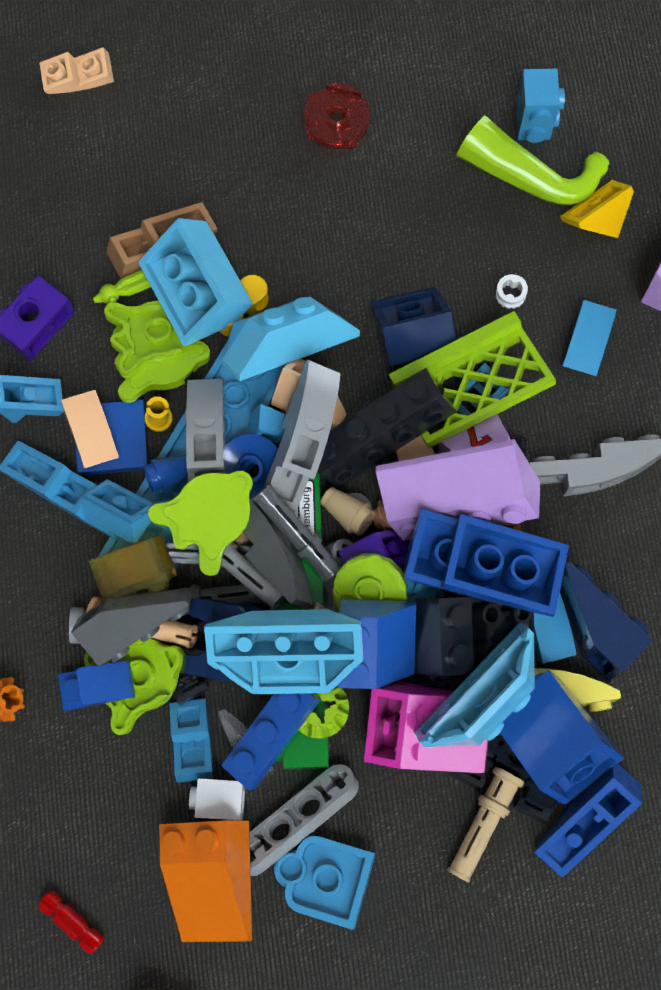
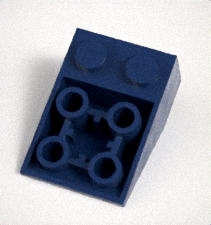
[560,561,653,682]

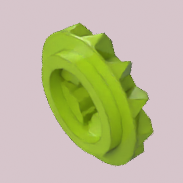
[299,685,349,739]

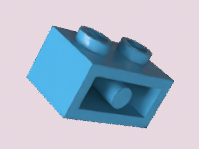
[515,69,565,143]

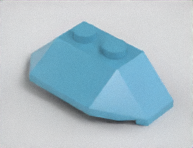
[222,297,360,381]
[204,609,364,694]
[414,622,535,748]

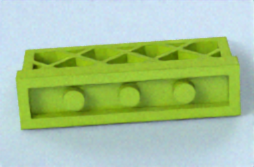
[389,311,556,449]

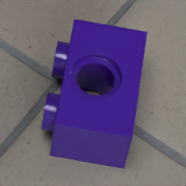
[0,276,75,362]

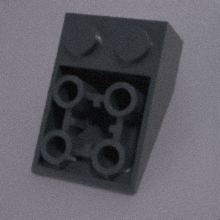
[415,595,536,676]

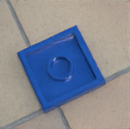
[76,400,149,476]

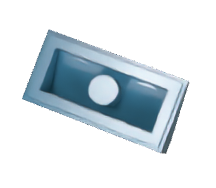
[81,479,154,544]

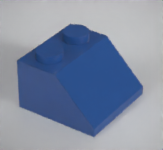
[338,599,416,689]

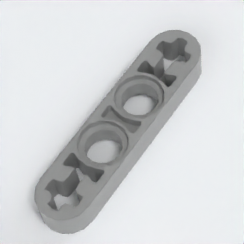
[249,764,359,876]

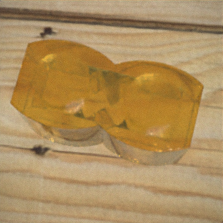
[88,534,177,601]

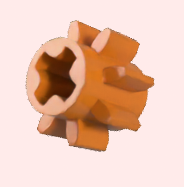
[0,677,25,722]

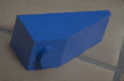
[534,764,642,878]

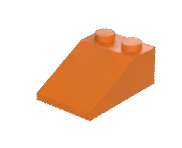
[159,820,252,942]

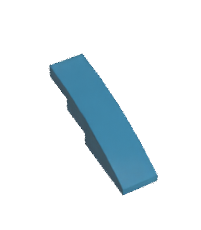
[0,441,117,540]

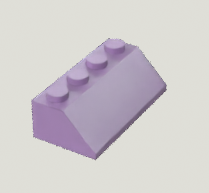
[376,439,541,541]

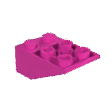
[364,681,488,773]

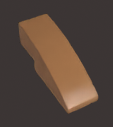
[106,202,217,279]

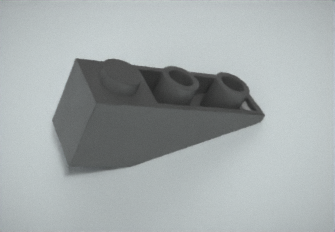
[71,588,193,667]

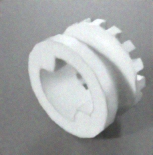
[495,274,528,309]

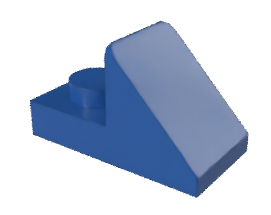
[58,661,135,711]

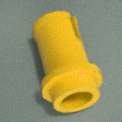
[145,397,173,432]

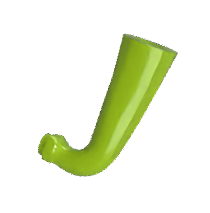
[456,115,609,205]

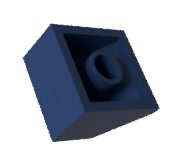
[370,287,456,366]

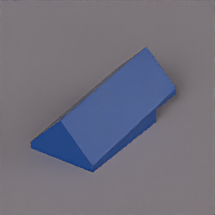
[403,509,569,617]

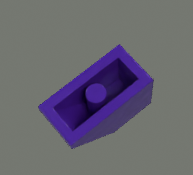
[339,529,408,567]

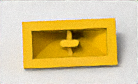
[560,180,634,238]

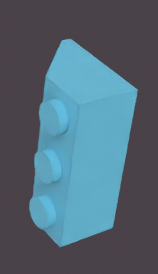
[138,218,253,346]

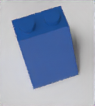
[500,670,625,805]

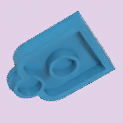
[274,836,376,930]

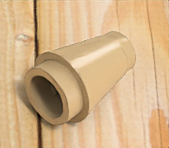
[321,487,375,536]

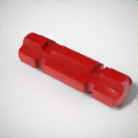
[37,891,104,954]

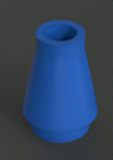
[143,454,188,493]

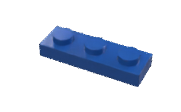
[221,693,321,790]

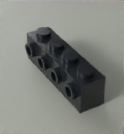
[318,368,457,488]

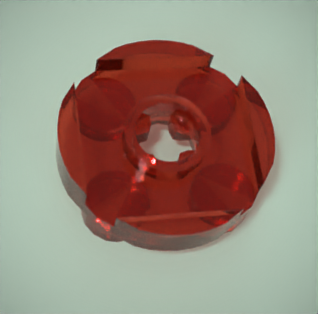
[304,83,370,149]

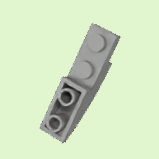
[264,360,340,512]
[186,379,225,483]
[529,435,661,496]

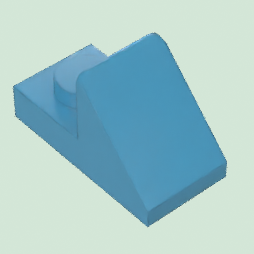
[0,375,64,423]

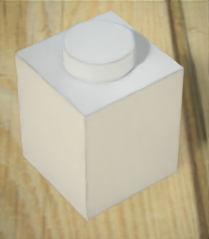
[189,779,245,821]

